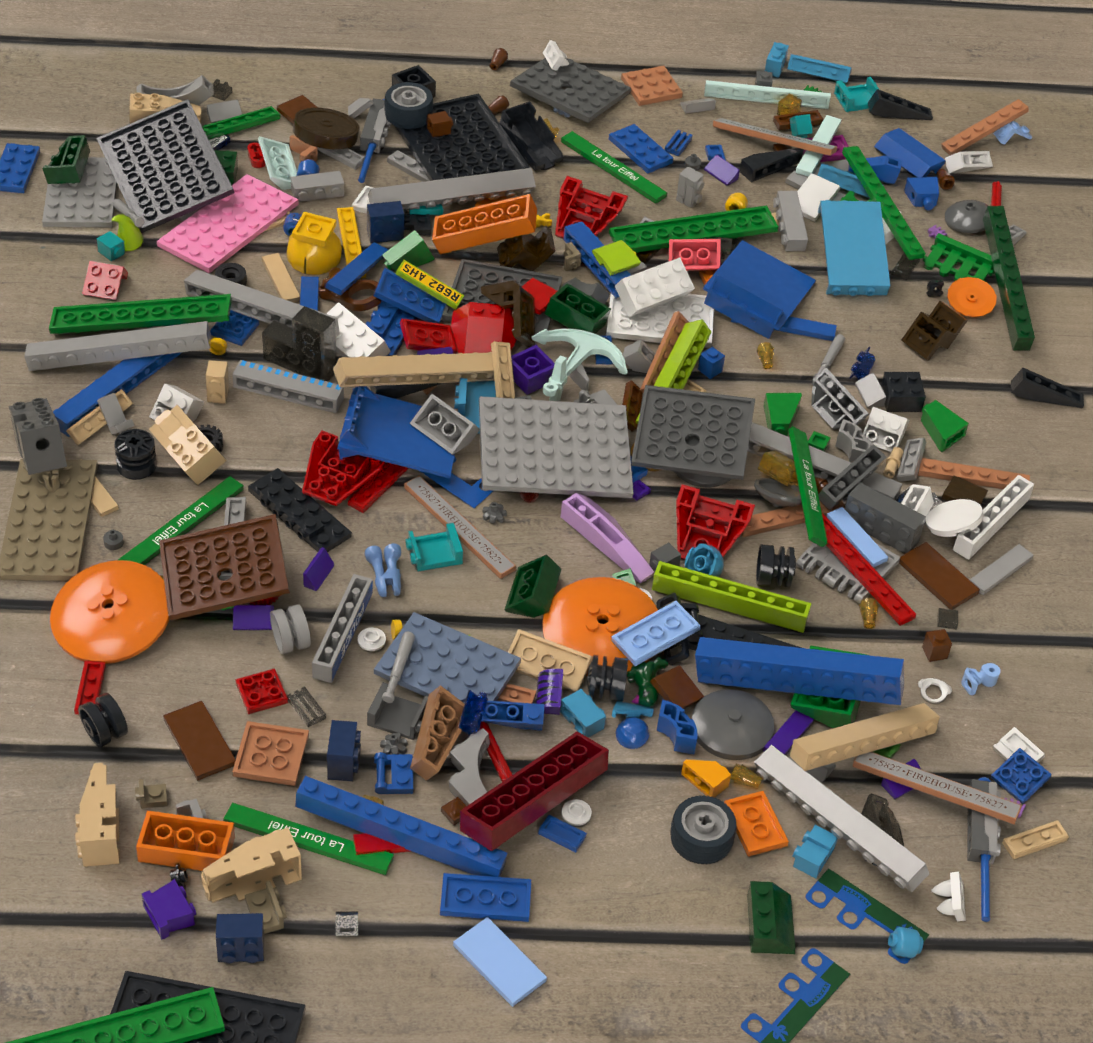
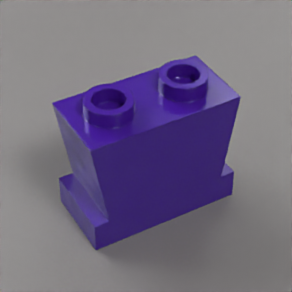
[141,879,196,940]

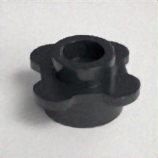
[926,280,944,297]
[170,863,188,889]

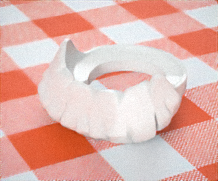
[918,678,952,703]

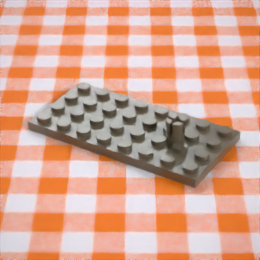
[0,459,98,581]

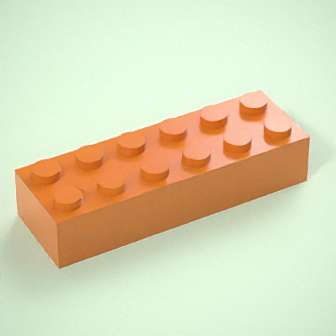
[432,194,537,254]

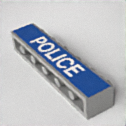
[312,574,373,683]

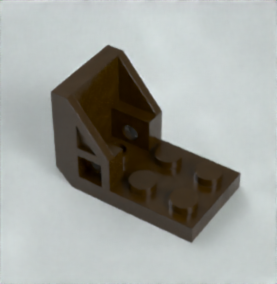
[481,280,535,348]

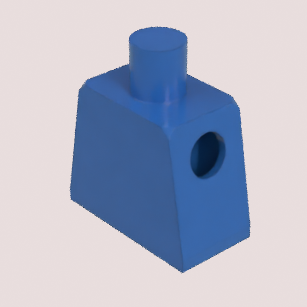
[904,177,939,210]

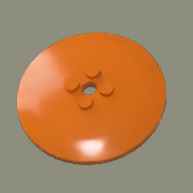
[50,560,169,664]
[542,577,658,676]

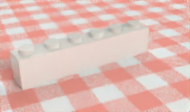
[953,475,1034,560]

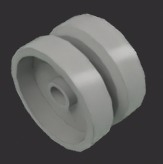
[270,604,311,654]

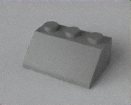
[410,394,480,455]

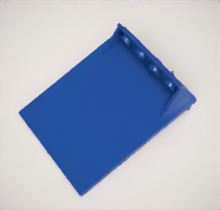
[703,240,816,339]
[337,386,455,478]

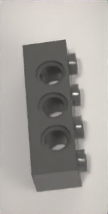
[818,444,887,511]

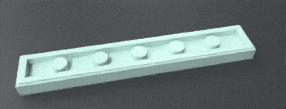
[795,115,842,177]

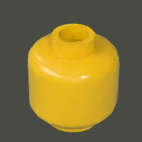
[725,192,748,211]

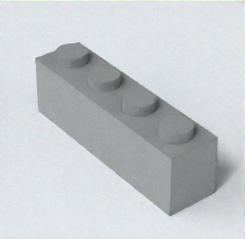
[773,191,808,251]

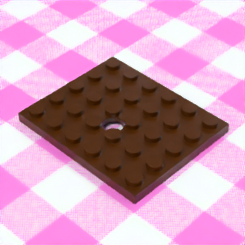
[159,514,290,621]

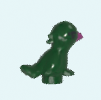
[627,657,668,707]

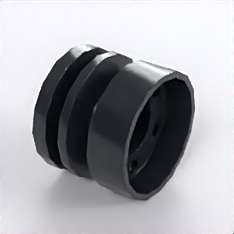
[114,429,157,480]
[756,544,796,587]
[587,655,628,701]

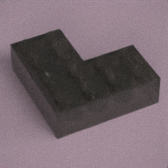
[262,306,336,382]

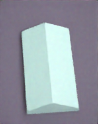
[258,136,297,190]

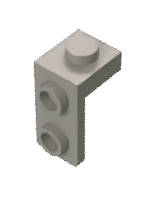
[97,393,135,434]

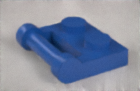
[374,752,413,794]

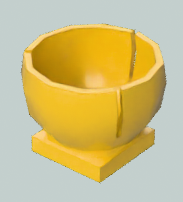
[286,212,342,275]

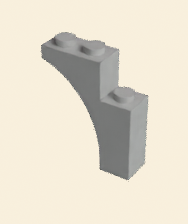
[137,75,214,106]
[448,728,490,806]

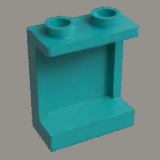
[834,77,880,112]
[405,523,463,572]

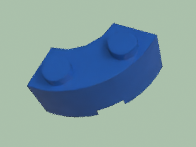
[657,700,698,755]

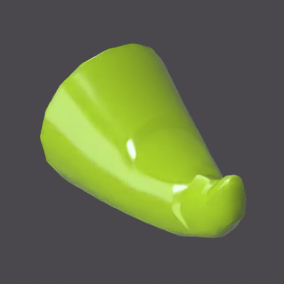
[111,214,144,251]

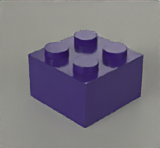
[511,345,555,395]

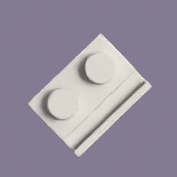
[993,727,1045,763]

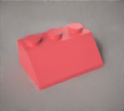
[669,239,721,270]

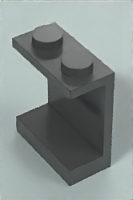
[367,682,428,740]

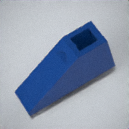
[848,156,902,184]
[481,700,544,730]

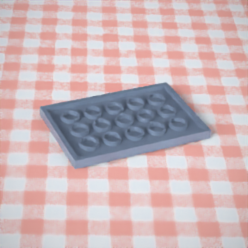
[374,612,521,721]

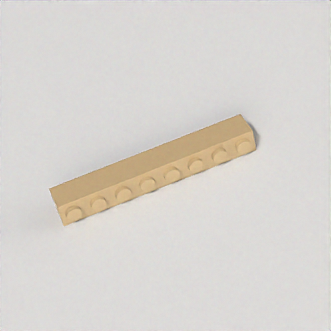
[790,703,940,771]

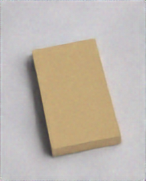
[508,629,593,693]

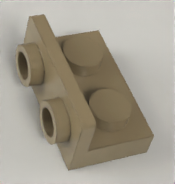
[245,881,287,934]

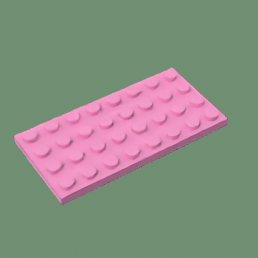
[157,174,299,273]

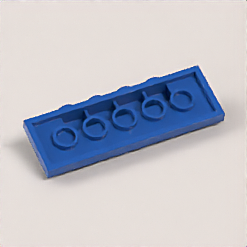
[365,300,418,356]

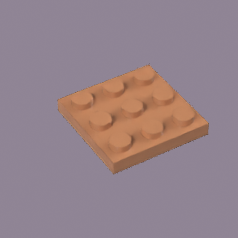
[621,66,683,106]
[232,721,309,786]

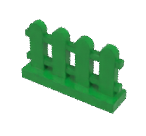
[923,233,995,281]

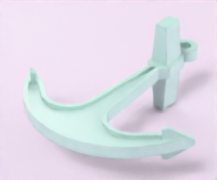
[532,329,627,401]

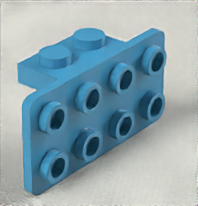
[454,378,496,434]

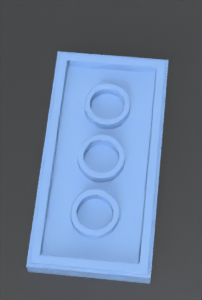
[611,601,700,666]
[453,917,547,1007]

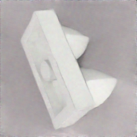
[543,40,569,71]
[931,872,966,922]

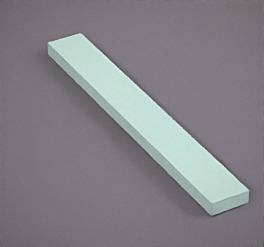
[704,80,831,109]

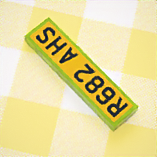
[395,260,464,310]

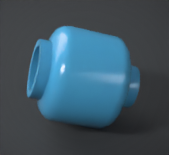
[888,927,923,958]

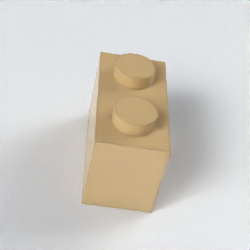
[206,360,229,404]

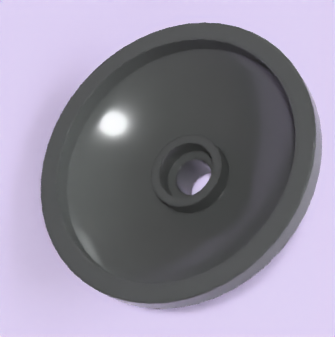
[945,200,988,233]
[754,478,802,508]

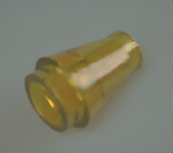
[756,342,774,369]
[859,598,879,629]
[730,763,762,789]

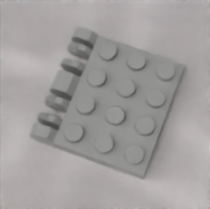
[796,543,900,605]

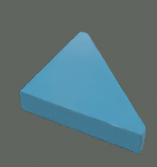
[612,701,654,718]

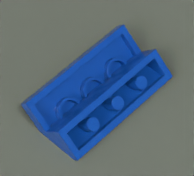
[874,128,946,178]

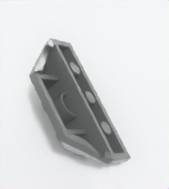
[811,368,869,430]

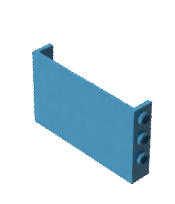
[818,200,890,296]

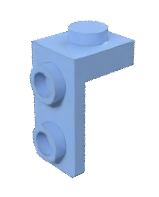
[993,121,1032,145]

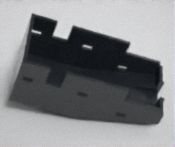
[500,101,563,171]

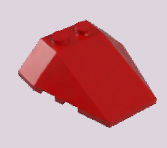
[555,176,628,239]
[451,302,517,354]
[676,484,755,560]

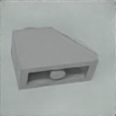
[623,339,655,373]

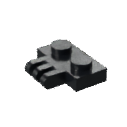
[404,214,432,235]

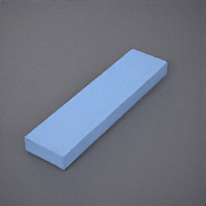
[827,507,888,568]

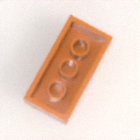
[136,810,235,871]

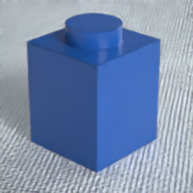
[698,347,725,379]

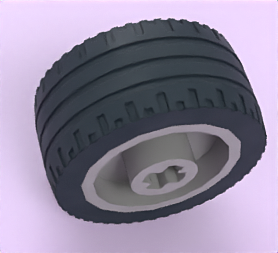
[384,82,433,129]
[670,795,736,865]

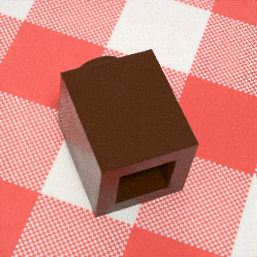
[427,111,453,137]
[922,629,952,662]

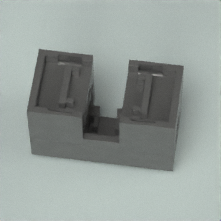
[9,398,67,475]

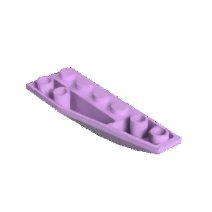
[561,493,655,584]

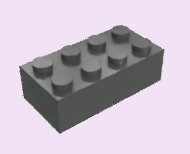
[845,482,926,554]

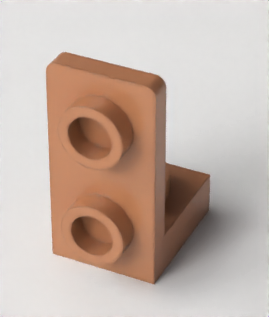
[290,135,318,162]

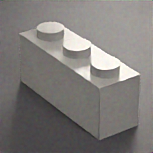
[291,171,344,202]

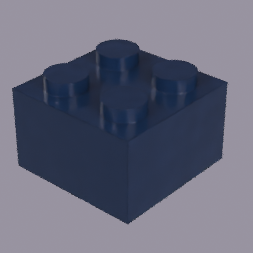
[367,201,404,244]
[327,720,361,782]
[216,913,264,964]

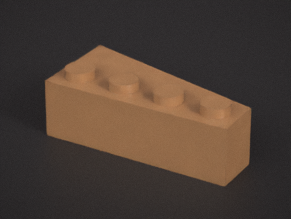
[410,685,473,781]

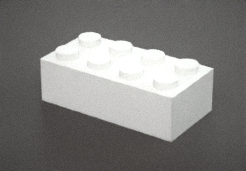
[615,258,695,317]
[327,302,391,358]

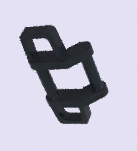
[656,593,704,665]

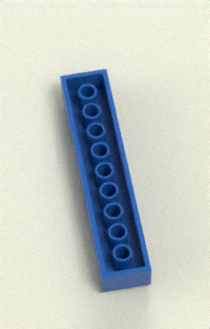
[695,637,904,705]

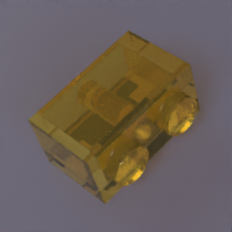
[758,450,798,486]

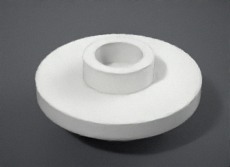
[358,627,386,651]
[561,799,592,826]

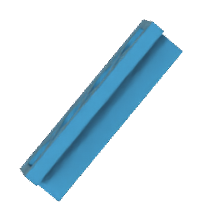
[787,54,852,83]
[817,163,884,198]

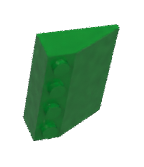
[790,645,867,728]

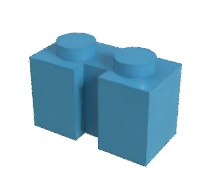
[765,42,789,78]
[560,689,606,737]
[792,825,838,879]

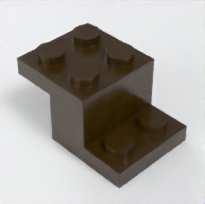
[497,226,555,271]
[901,301,968,360]

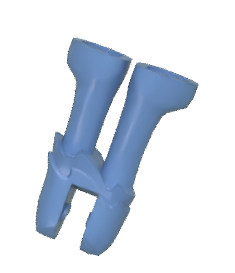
[364,543,401,597]

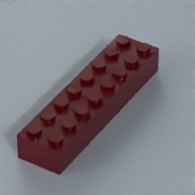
[460,731,609,851]

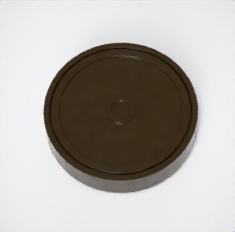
[293,108,359,150]

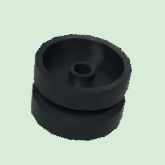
[78,693,128,748]

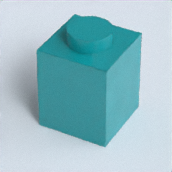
[789,114,813,138]
[97,231,125,262]

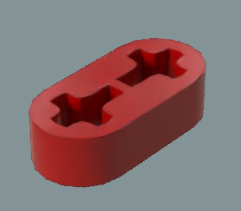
[247,143,266,168]

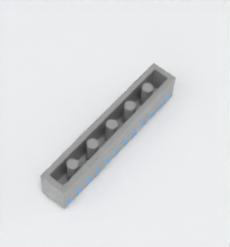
[233,360,344,413]

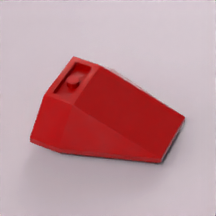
[302,430,386,506]

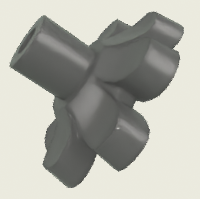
[482,502,507,523]
[380,733,408,755]

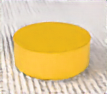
[209,338,227,355]
[391,620,403,640]

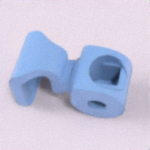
[961,663,1000,695]

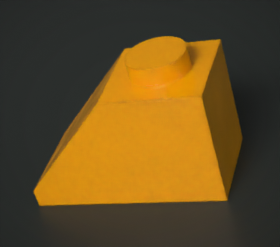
[681,759,731,798]

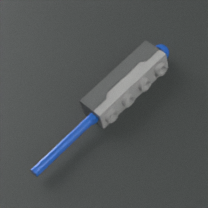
[358,99,391,183]
[967,777,1001,922]

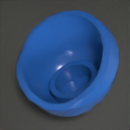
[615,717,649,749]

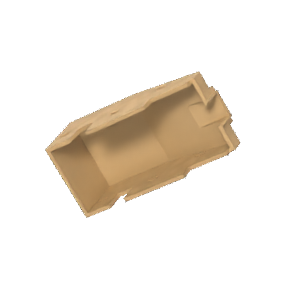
[129,93,201,124]
[149,405,227,485]
[75,763,120,867]
[201,828,302,903]

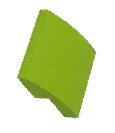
[592,240,641,276]

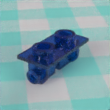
[849,347,876,380]
[458,690,488,736]

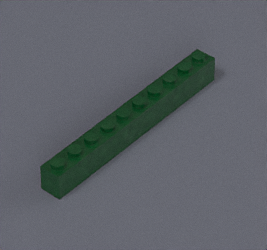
[983,206,1035,351]

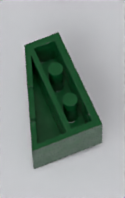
[42,135,90,184]

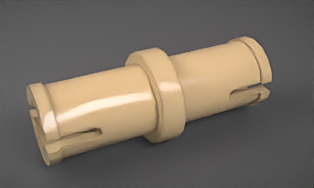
[883,447,903,479]

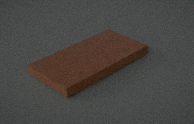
[899,542,980,610]
[163,701,236,781]

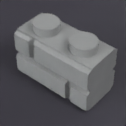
[676,167,704,208]

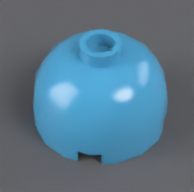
[685,543,724,577]

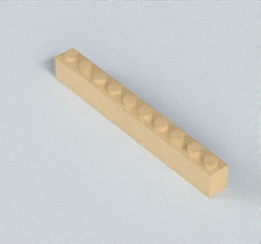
[333,352,495,387]

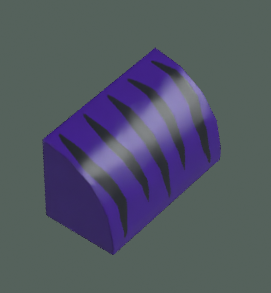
[536,669,563,715]

